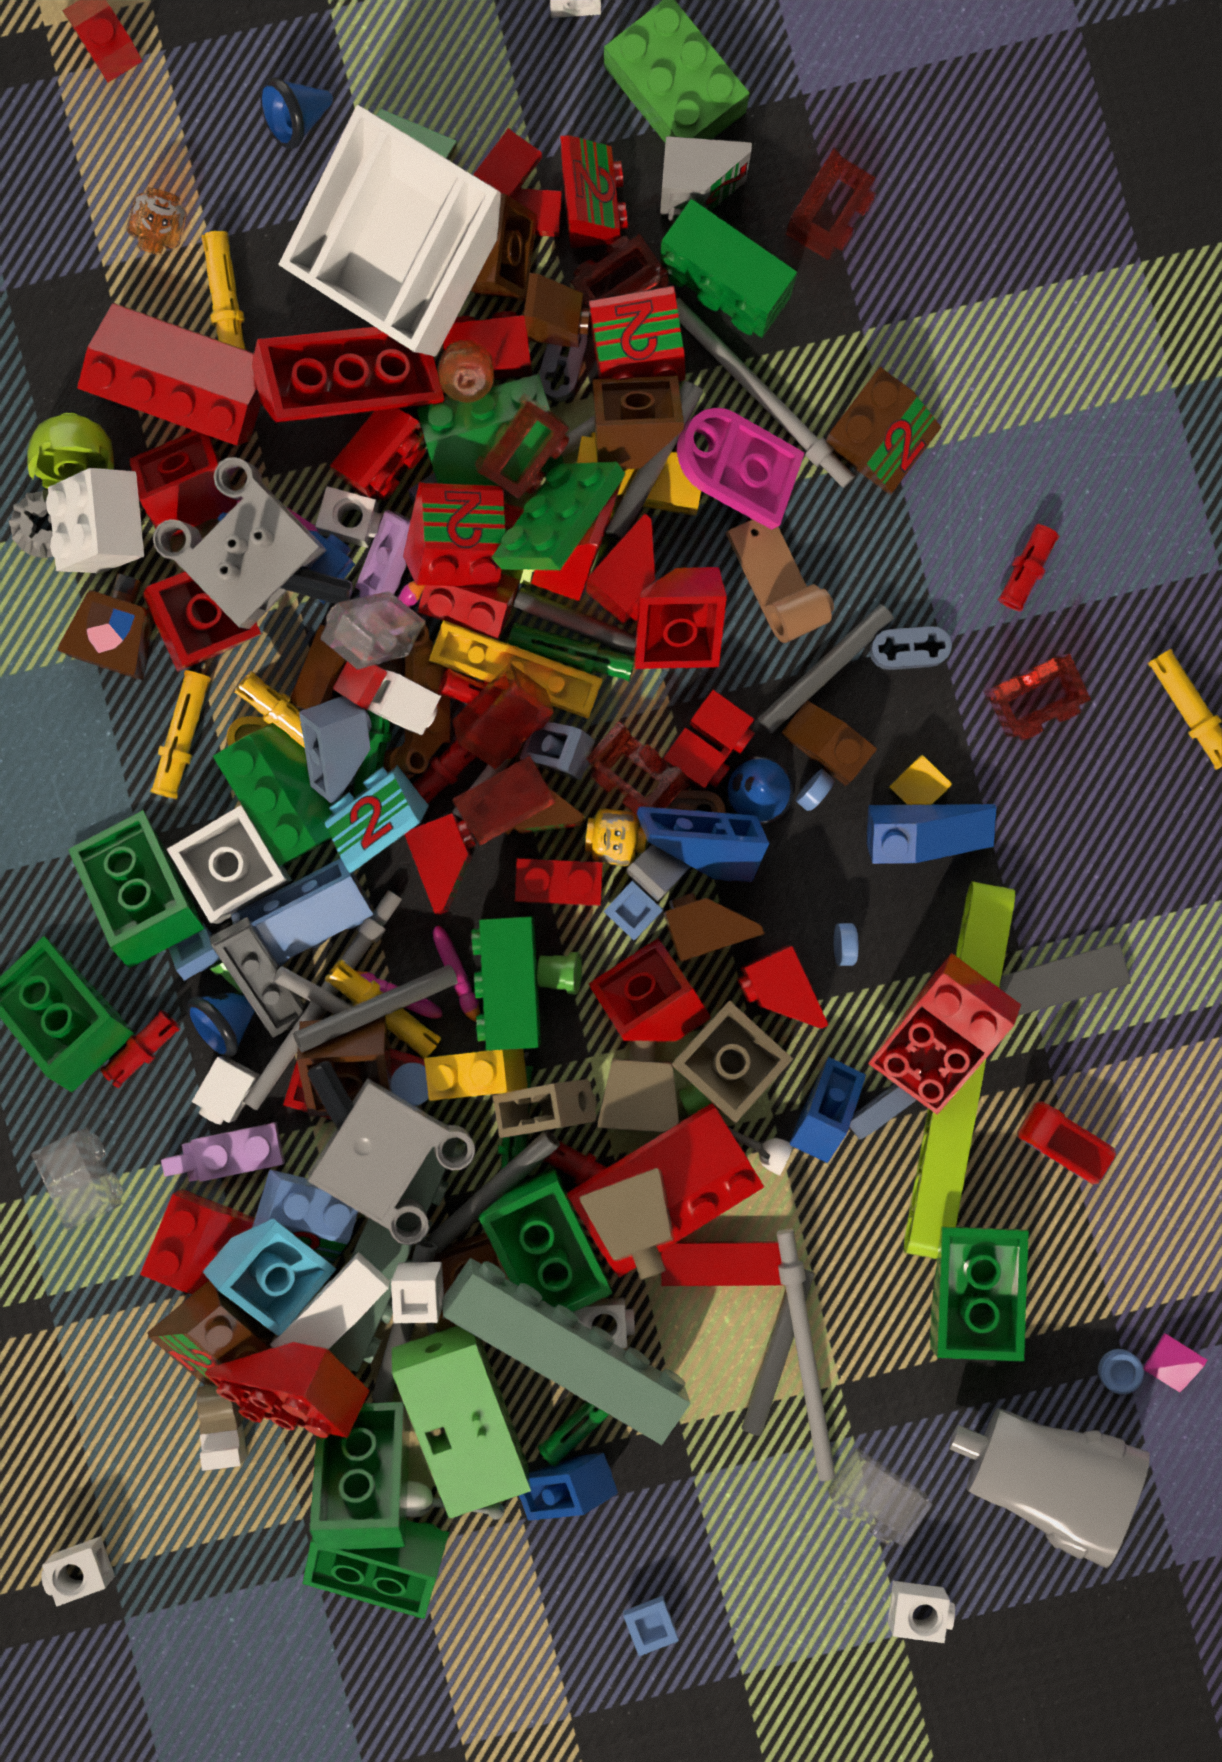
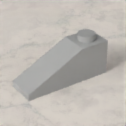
[627,844,691,902]

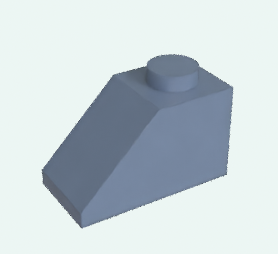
[299,696,372,803]
[519,719,595,780]

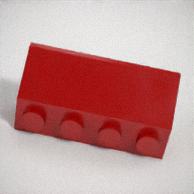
[77,303,261,446]
[251,327,444,422]
[566,1102,765,1278]

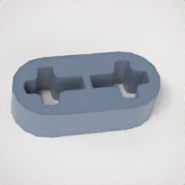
[539,334,587,402]
[870,626,952,670]
[849,1084,916,1139]

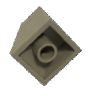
[671,1001,793,1123]

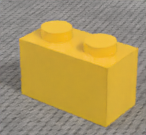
[424,1049,528,1101]

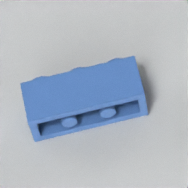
[231,858,373,966]

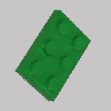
[492,462,626,570]

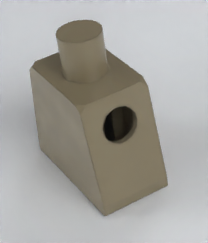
[598,1041,679,1132]
[492,1079,597,1138]
[579,1168,674,1280]

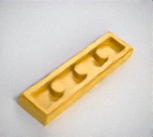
[429,620,603,719]

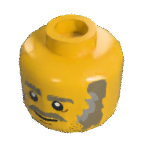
[585,809,646,866]

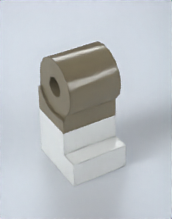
[196,1385,247,1471]

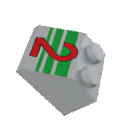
[660,136,752,222]

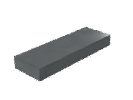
[209,917,306,1037]
[999,943,1131,1016]

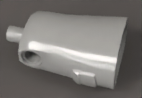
[949,1408,1150,1568]

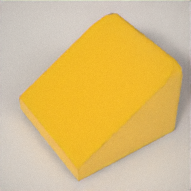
[889,755,952,805]

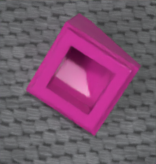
[1143,1333,1208,1392]

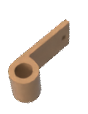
[725,519,834,643]

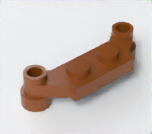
[382,620,450,779]

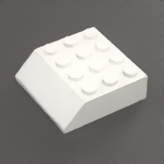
[278,105,501,356]

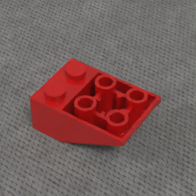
[868,953,1021,1115]
[204,1342,370,1438]

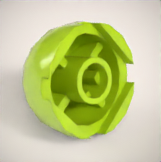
[27,413,114,489]

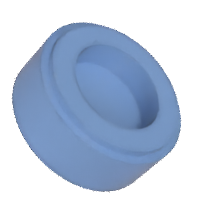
[795,769,834,811]
[834,923,858,966]
[391,1063,429,1106]
[1098,1349,1144,1394]

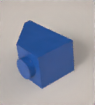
[789,1057,866,1163]
[519,1453,618,1521]

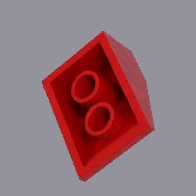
[140,1189,255,1294]

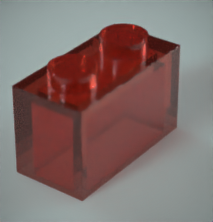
[452,663,554,770]

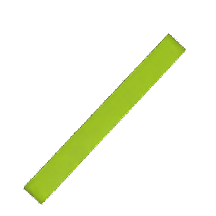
[904,882,1015,1259]

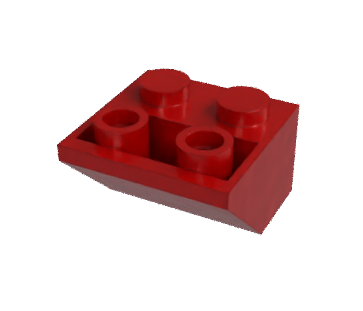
[330,408,426,502]

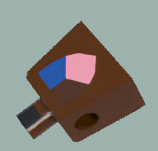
[57,574,153,681]

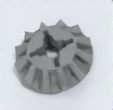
[8,489,53,558]

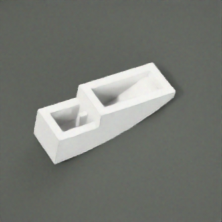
[270,1252,390,1349]

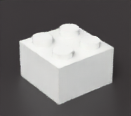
[46,468,144,573]
[167,805,292,924]

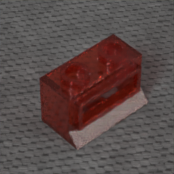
[786,148,877,260]
[570,234,669,321]
[475,393,570,499]
[983,654,1091,741]
[586,721,690,816]
[452,756,556,845]

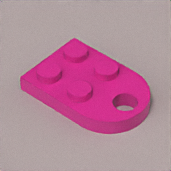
[677,408,805,530]

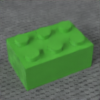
[604,0,749,143]

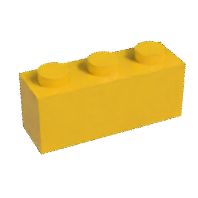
[577,432,701,516]

